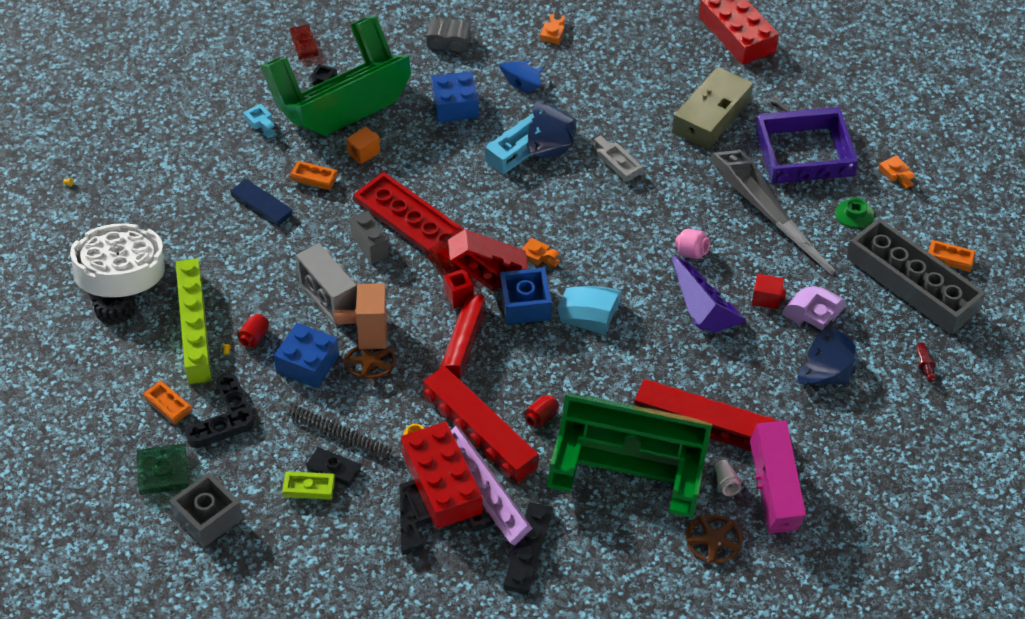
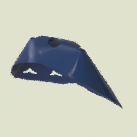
[528,99,577,158]
[797,327,858,385]

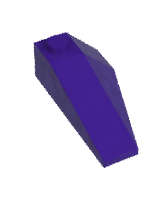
[672,255,746,333]

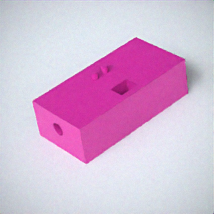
[750,420,806,534]

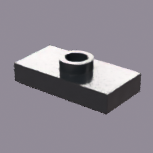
[306,447,361,487]

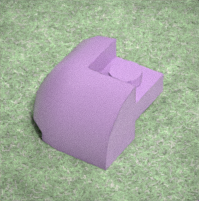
[782,286,845,330]

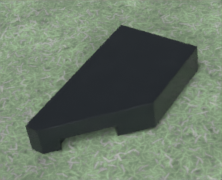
[310,64,337,87]

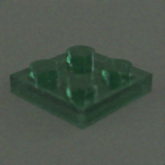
[136,443,189,495]

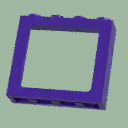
[755,107,858,184]

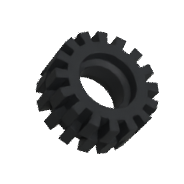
[92,295,136,325]

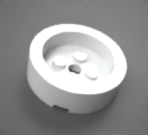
[70,224,165,297]

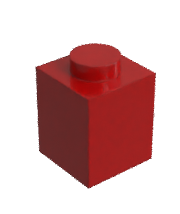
[444,269,474,309]
[751,274,787,310]

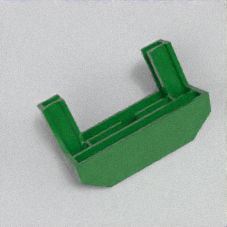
[260,16,411,136]
[546,394,712,518]

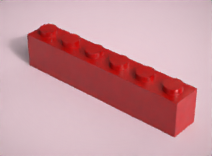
[423,366,539,484]
[634,379,778,452]

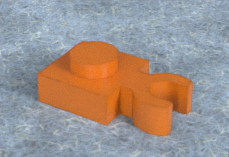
[540,14,565,45]

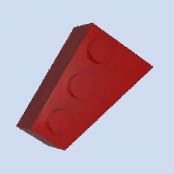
[448,229,528,292]

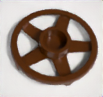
[344,346,396,379]
[686,514,742,563]

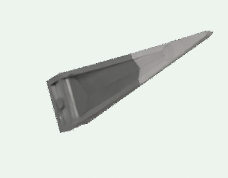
[709,150,835,275]

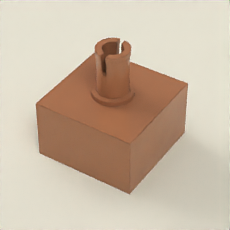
[334,283,387,349]

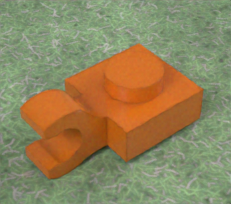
[878,156,915,189]
[522,238,560,268]

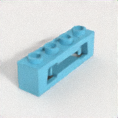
[485,108,544,175]

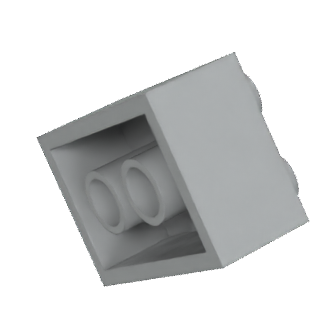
[296,243,357,327]

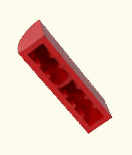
[439,295,485,381]

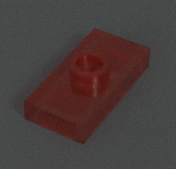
[289,24,318,60]

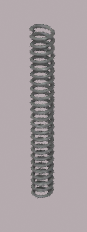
[287,403,392,459]

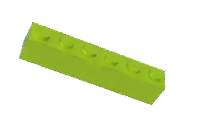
[176,258,212,385]

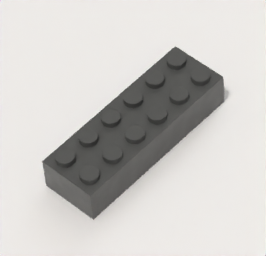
[846,218,986,335]

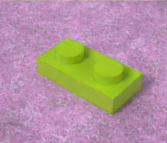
[282,471,335,500]

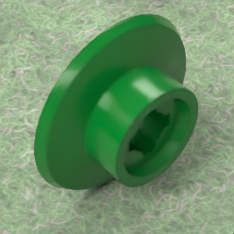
[835,198,874,229]

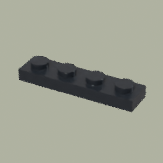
[503,502,553,595]

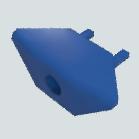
[499,60,544,93]

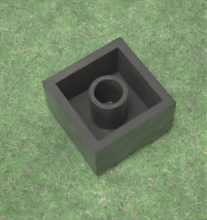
[169,472,243,548]

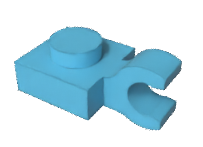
[243,104,276,138]

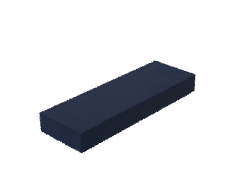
[230,179,293,227]

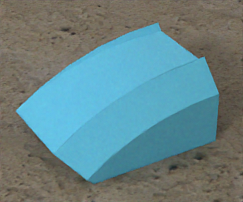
[557,286,621,335]

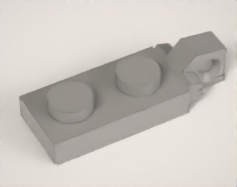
[593,135,643,183]

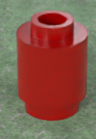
[237,314,269,348]
[524,395,559,429]

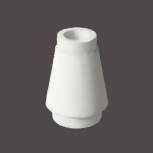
[714,460,742,496]

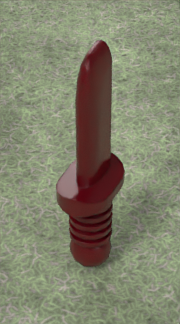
[916,342,936,383]

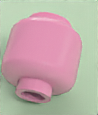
[675,229,710,259]

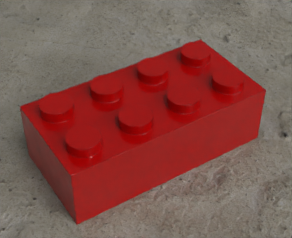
[699,0,779,65]
[400,421,483,529]

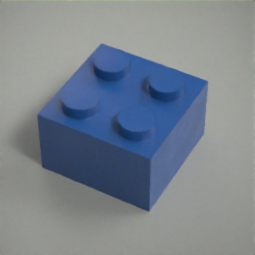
[431,71,479,123]
[500,268,552,325]
[274,323,340,389]

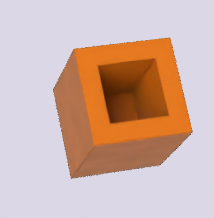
[346,126,380,164]

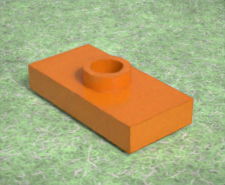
[290,161,338,190]
[929,240,976,272]
[143,380,192,425]

